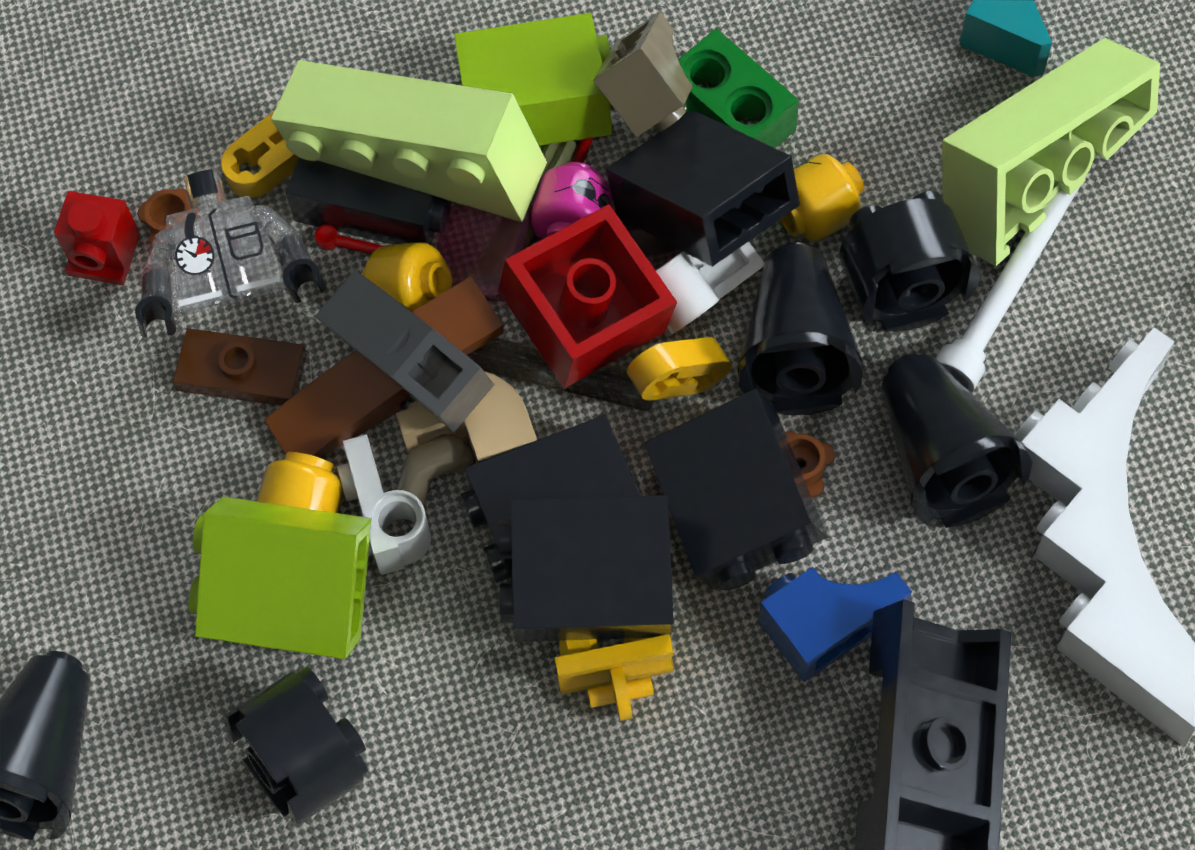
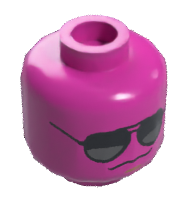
[530,162,613,240]

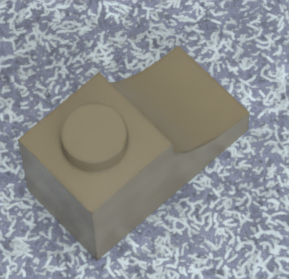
[593,11,693,137]

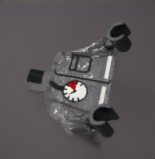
[135,169,326,337]

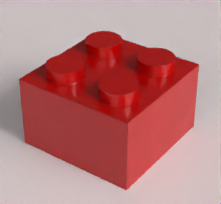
[498,204,677,389]

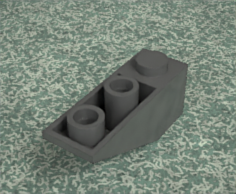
[315,270,495,432]

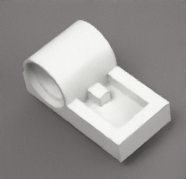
[656,242,765,337]
[337,434,431,575]

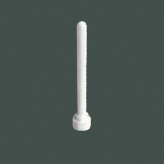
[936,173,1088,393]

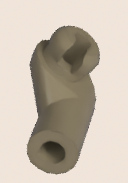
[396,434,473,507]

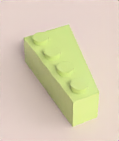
[942,38,1160,267]
[271,60,547,222]

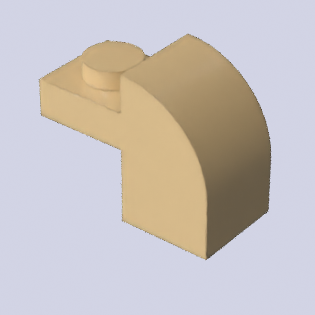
[396,372,537,464]

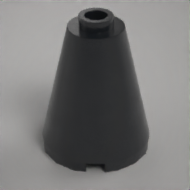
[738,242,863,415]
[882,354,1033,528]
[0,651,91,840]

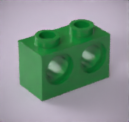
[678,28,799,148]

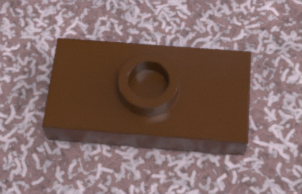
[173,328,307,406]

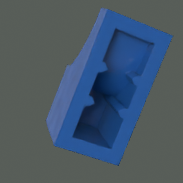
[758,567,912,682]

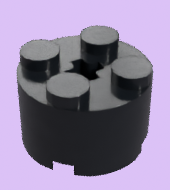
[839,191,980,332]
[223,666,368,827]

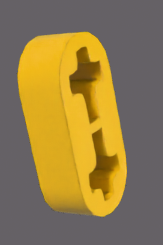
[221,110,299,198]
[627,337,732,401]

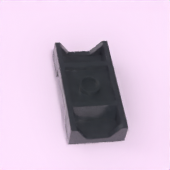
[854,599,1011,850]

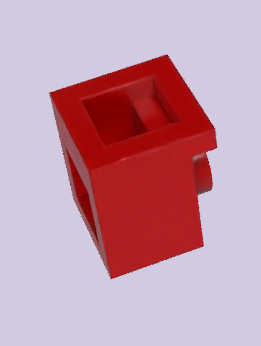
[54,191,140,286]

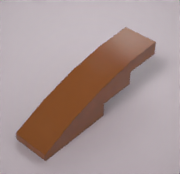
[264,276,504,458]

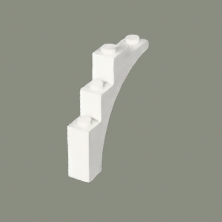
[1015,327,1195,746]

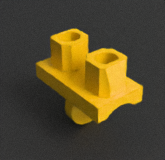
[554,634,674,721]

